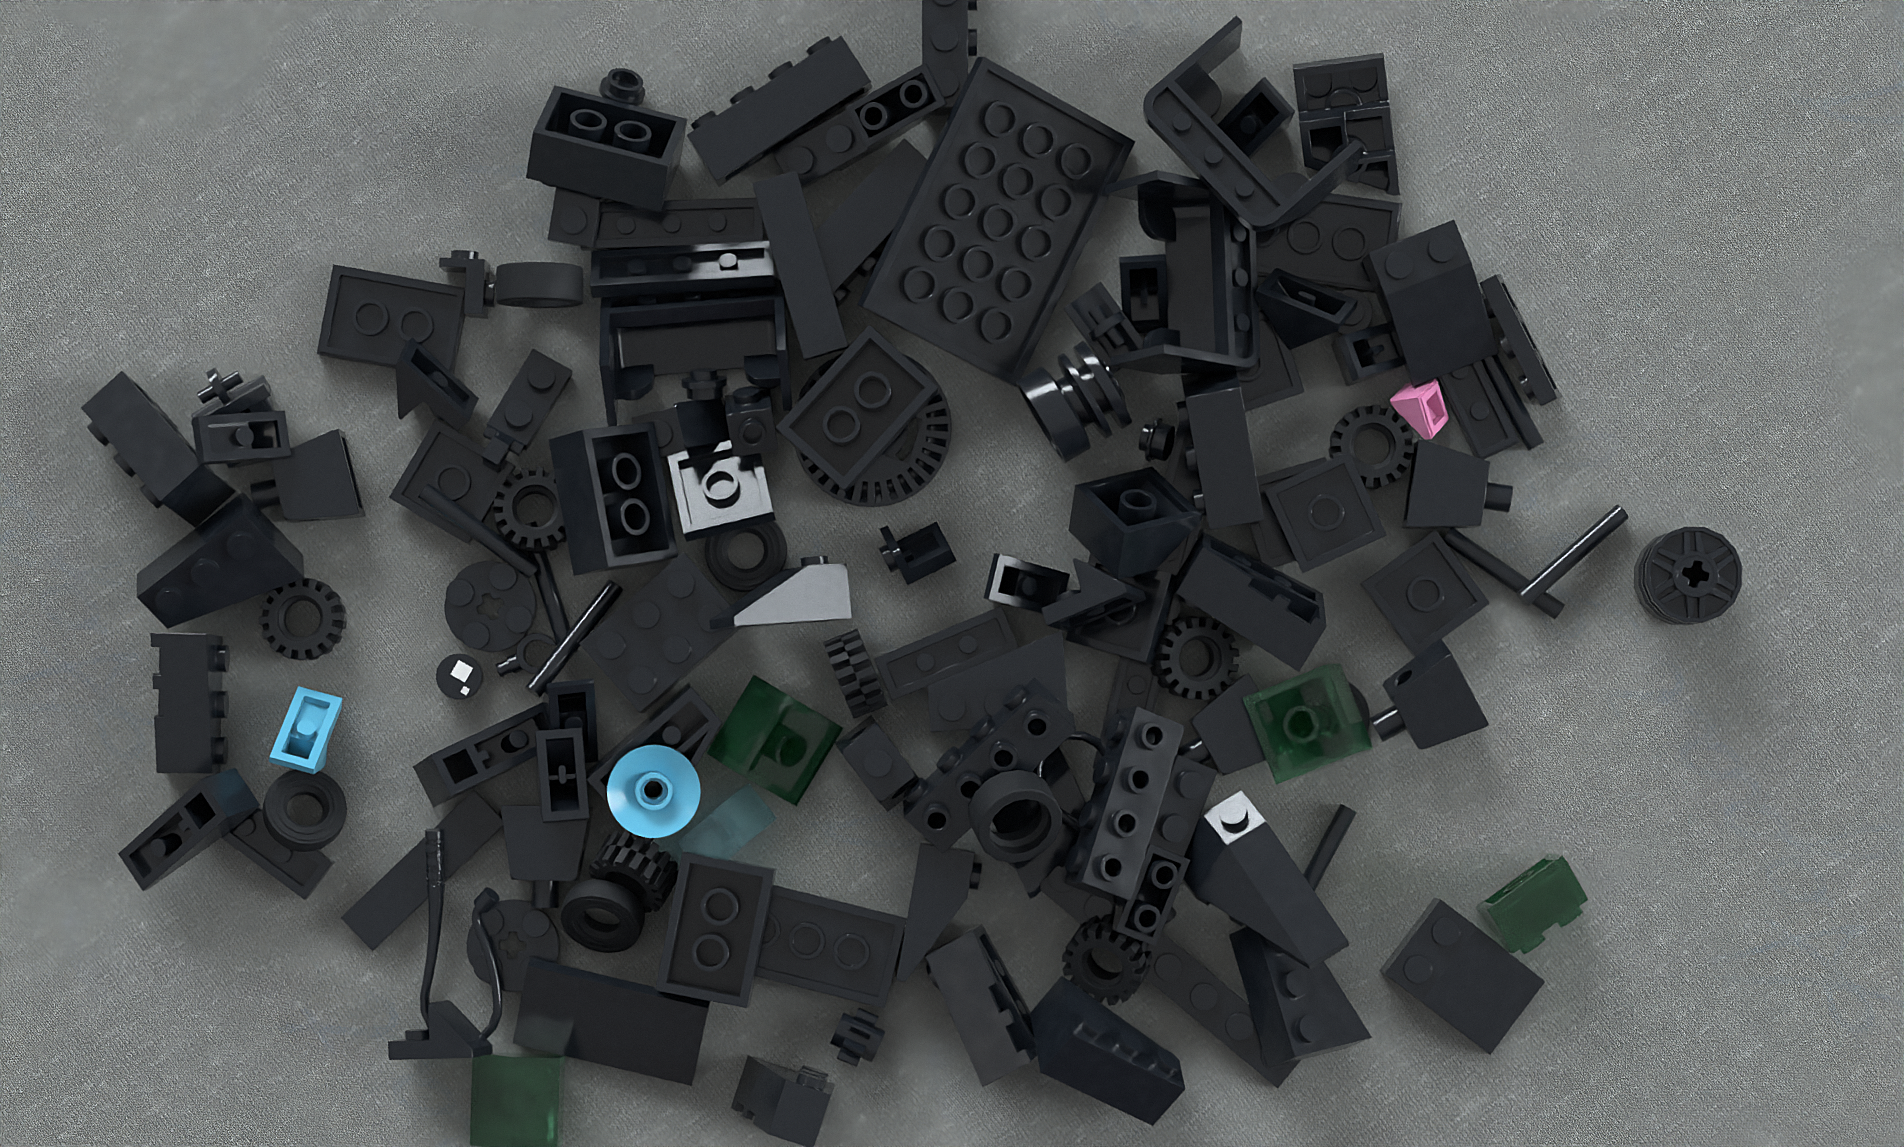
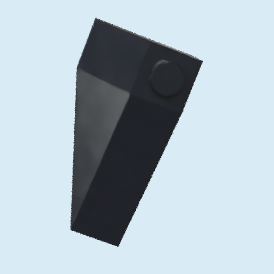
[1182,791,1349,969]

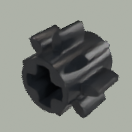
[830,1008,886,1067]

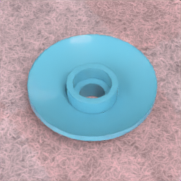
[607,745,701,838]

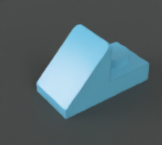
[269,686,342,774]

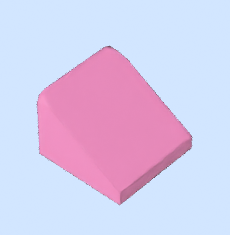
[1390,379,1449,440]

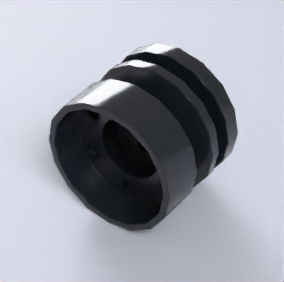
[1016,341,1132,464]
[1634,527,1742,625]

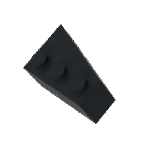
[81,371,236,528]
[137,492,305,629]
[586,682,722,844]
[1030,976,1186,1126]

